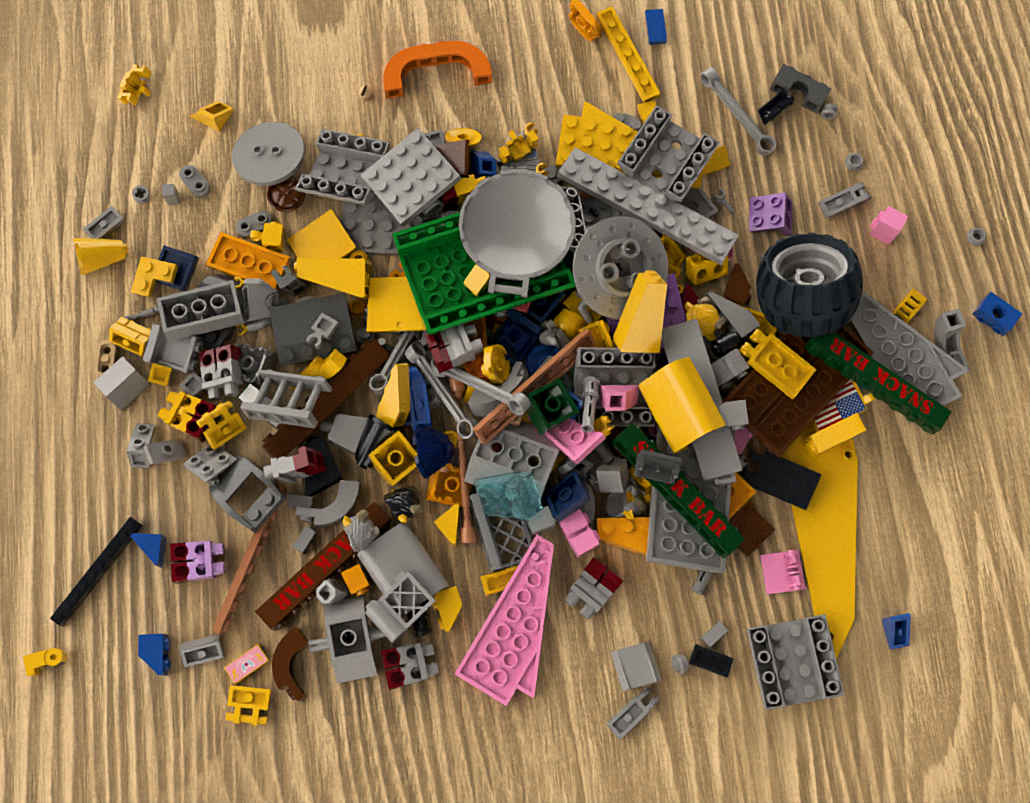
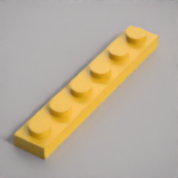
[596,6,661,103]

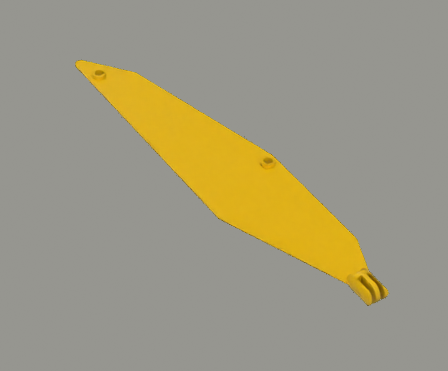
[781,423,858,659]

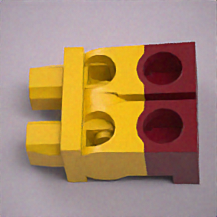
[438,174,485,213]
[158,391,216,442]

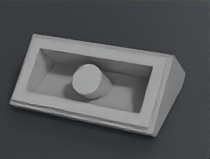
[179,634,225,668]

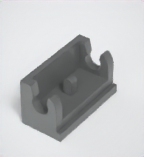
[271,266,310,297]
[634,449,681,484]

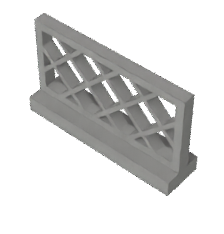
[469,491,532,573]

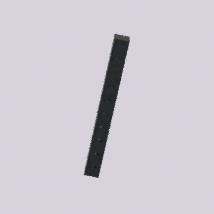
[50,517,143,627]

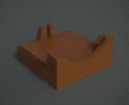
[729,500,775,557]

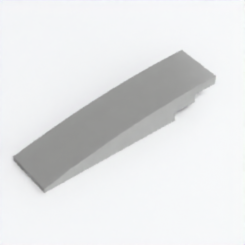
[661,319,742,481]

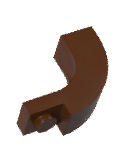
[272,626,309,702]

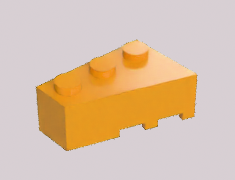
[595,517,649,556]

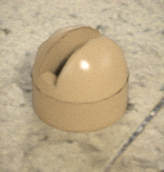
[358,85,373,101]

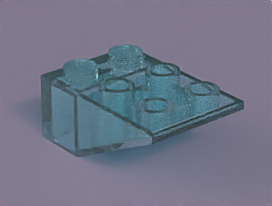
[473,472,543,520]

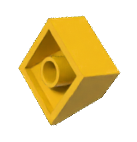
[368,430,423,486]

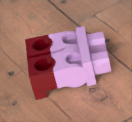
[170,540,226,584]

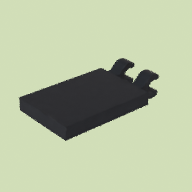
[740,451,822,511]

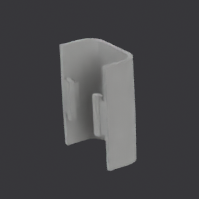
[357,523,450,619]

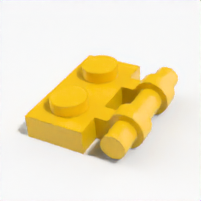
[196,400,247,449]
[225,685,272,726]

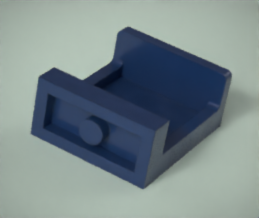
[487,308,543,368]

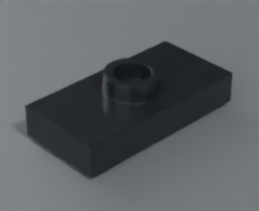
[688,644,734,678]

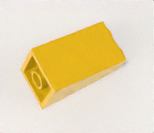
[294,258,372,299]
[613,270,667,353]

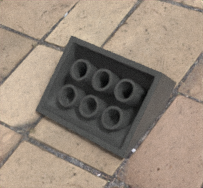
[269,292,357,366]

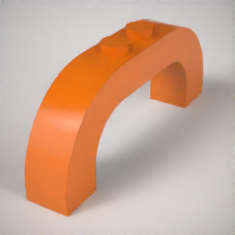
[383,41,492,99]

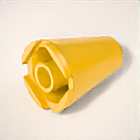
[73,237,128,275]

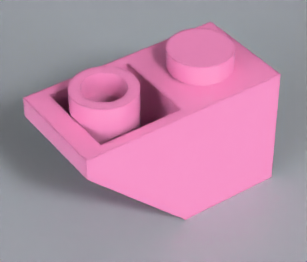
[599,385,639,411]

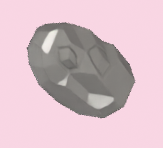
[316,579,349,605]

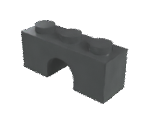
[770,64,831,114]

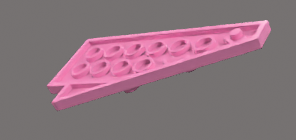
[455,535,554,706]

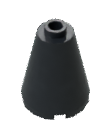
[355,413,403,470]

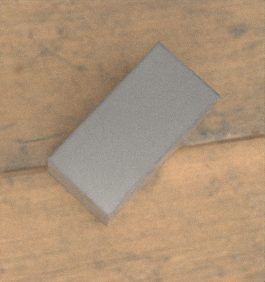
[162,184,180,205]
[286,494,314,509]
[292,525,318,554]
[700,621,728,648]

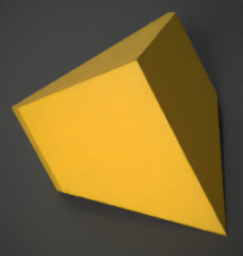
[189,101,234,132]

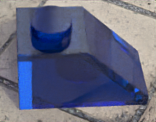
[412,424,455,479]

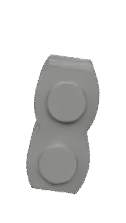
[711,348,750,391]

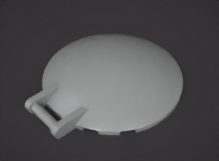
[459,169,576,298]

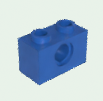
[972,292,1023,336]

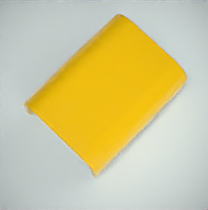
[638,357,726,454]

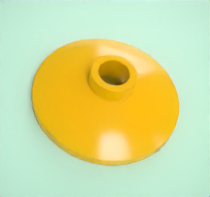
[445,128,481,147]

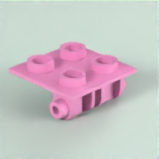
[760,550,806,594]

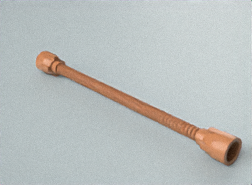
[449,377,477,544]

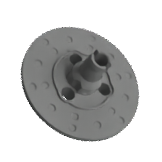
[573,216,668,319]

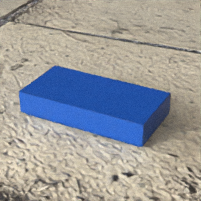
[645,9,667,45]

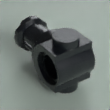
[406,599,432,637]

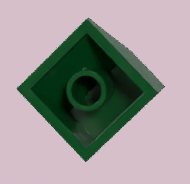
[526,378,580,436]

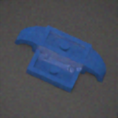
[398,366,433,444]

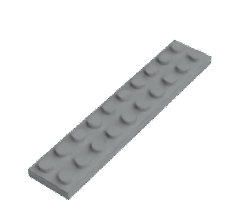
[557,147,738,265]

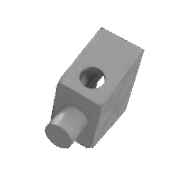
[320,414,368,456]

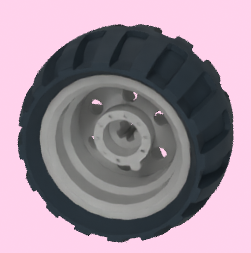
[756,232,863,338]

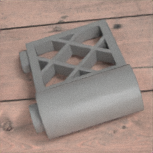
[365,571,436,643]

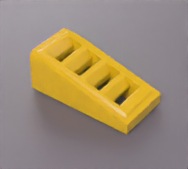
[892,288,927,323]

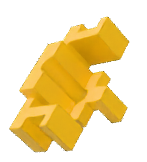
[117,64,152,106]
[498,130,539,164]

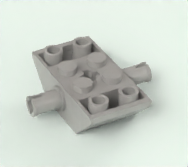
[309,595,386,683]

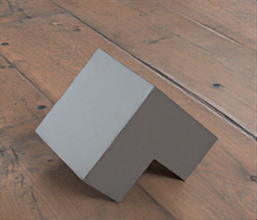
[596,459,630,493]

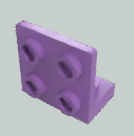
[749,192,793,236]

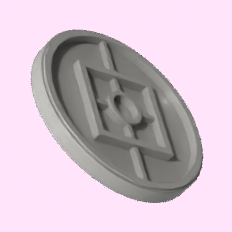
[232,122,305,186]

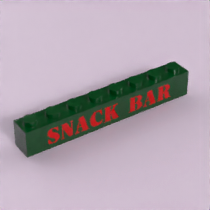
[803,333,952,435]
[612,422,745,558]

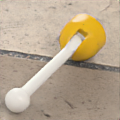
[629,475,651,505]

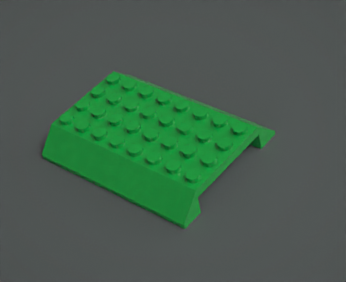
[392,212,576,335]

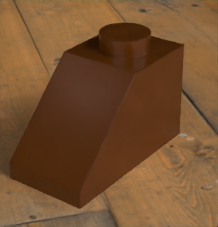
[723,263,752,306]

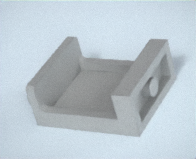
[143,323,203,374]

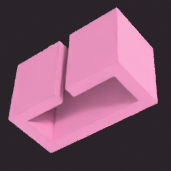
[869,206,908,245]
[558,509,600,558]

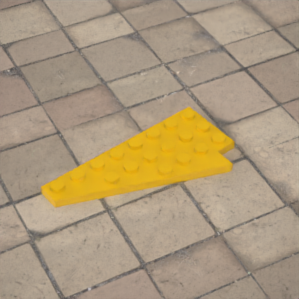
[555,102,703,189]

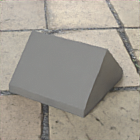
[93,356,150,410]

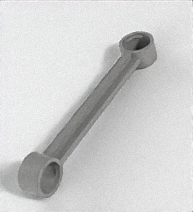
[700,67,776,156]
[369,331,416,396]
[405,342,478,439]
[431,359,531,416]

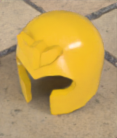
[553,307,586,341]

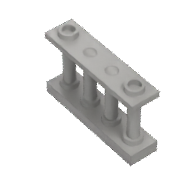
[240,369,332,429]

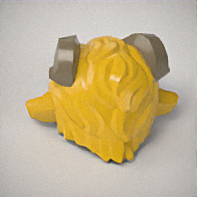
[685,297,726,341]

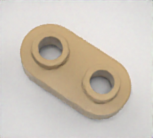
[94,340,118,377]

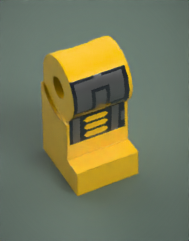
[23,648,67,677]

